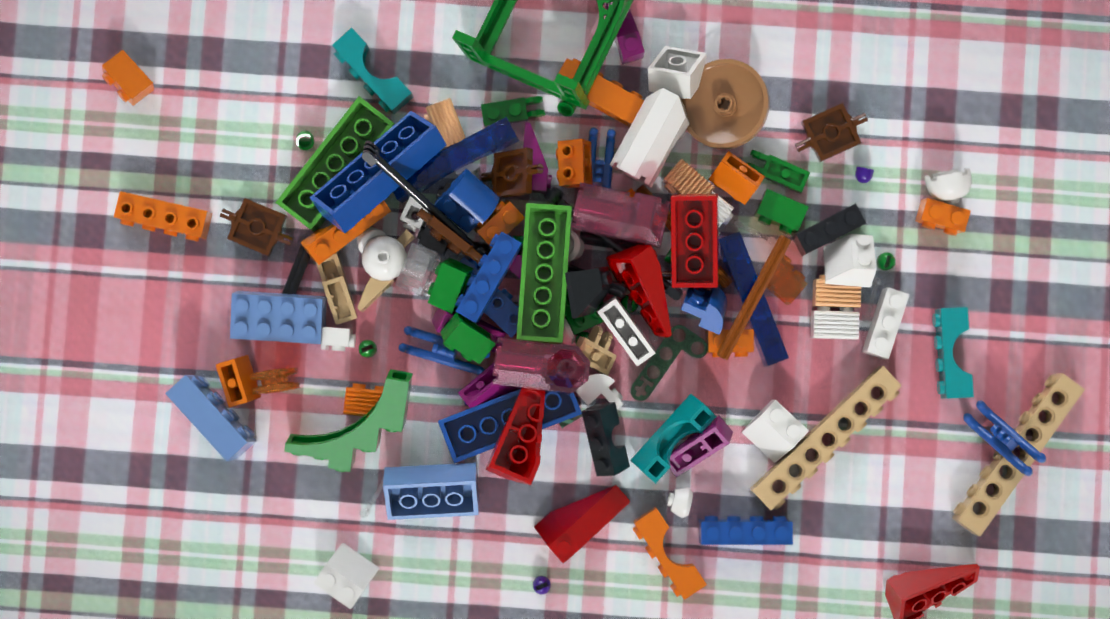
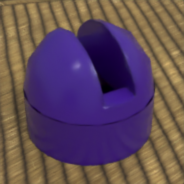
[855,166,874,183]
[533,576,551,595]

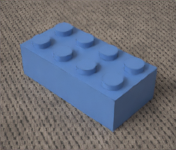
[230,291,327,344]
[165,375,256,461]
[383,463,479,520]

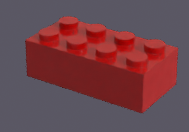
[671,194,719,288]

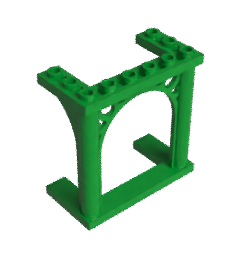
[452,0,634,110]

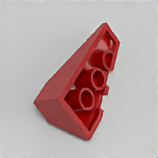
[606,245,672,338]
[485,382,545,486]
[534,485,631,564]
[885,564,980,619]

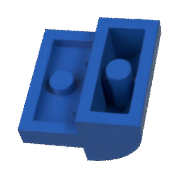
[434,168,500,234]
[681,287,727,335]

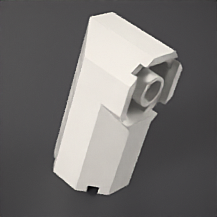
[610,88,690,188]

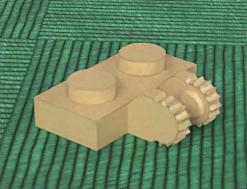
[571,325,617,376]

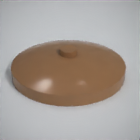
[681,59,770,149]

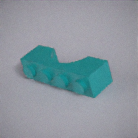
[332,27,414,115]
[932,307,974,399]
[630,394,717,484]

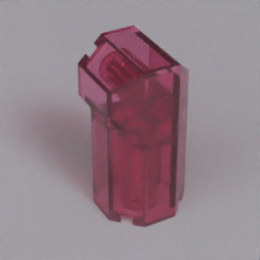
[571,182,670,248]
[492,337,590,394]

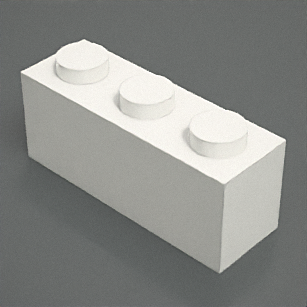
[862,287,910,359]
[597,296,656,366]

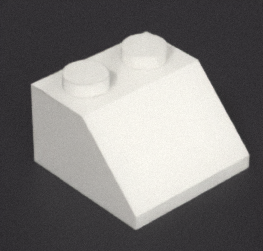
[648,46,707,99]
[823,234,876,287]
[742,399,809,463]
[313,543,379,609]

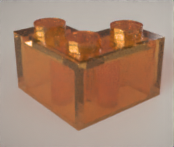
[753,254,808,305]

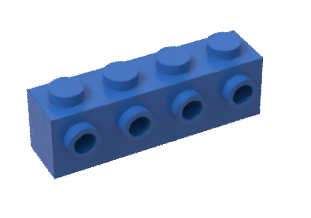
[455,232,523,323]
[459,257,519,338]
[699,516,793,545]

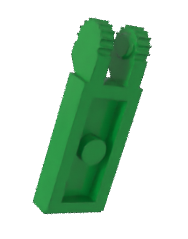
[481,96,545,127]
[747,150,810,194]

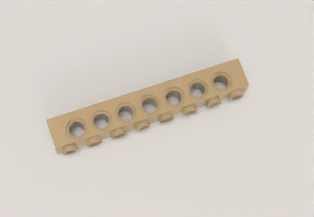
[749,366,902,510]
[952,373,1085,536]

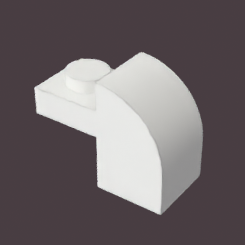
[573,374,623,410]

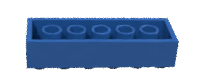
[309,111,446,233]
[438,371,582,464]

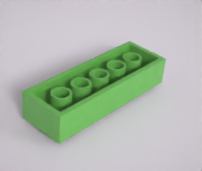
[275,96,395,232]
[516,203,572,345]

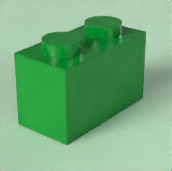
[754,189,809,235]
[428,257,474,314]
[440,312,496,364]

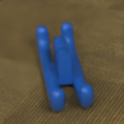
[582,127,616,218]
[398,326,490,375]
[963,400,1046,476]

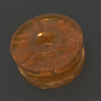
[250,368,300,395]

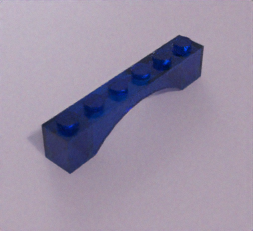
[393,117,520,203]
[719,231,789,367]

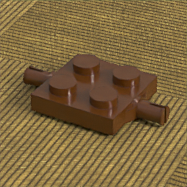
[795,103,868,162]
[481,147,544,198]
[220,198,294,257]
[416,208,483,264]

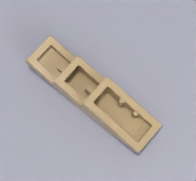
[357,229,415,312]
[316,251,358,325]

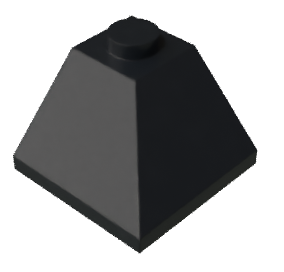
[565,266,612,319]

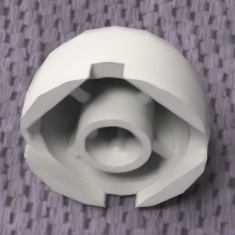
[924,168,972,204]
[362,236,407,281]

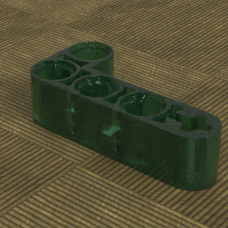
[629,325,708,401]

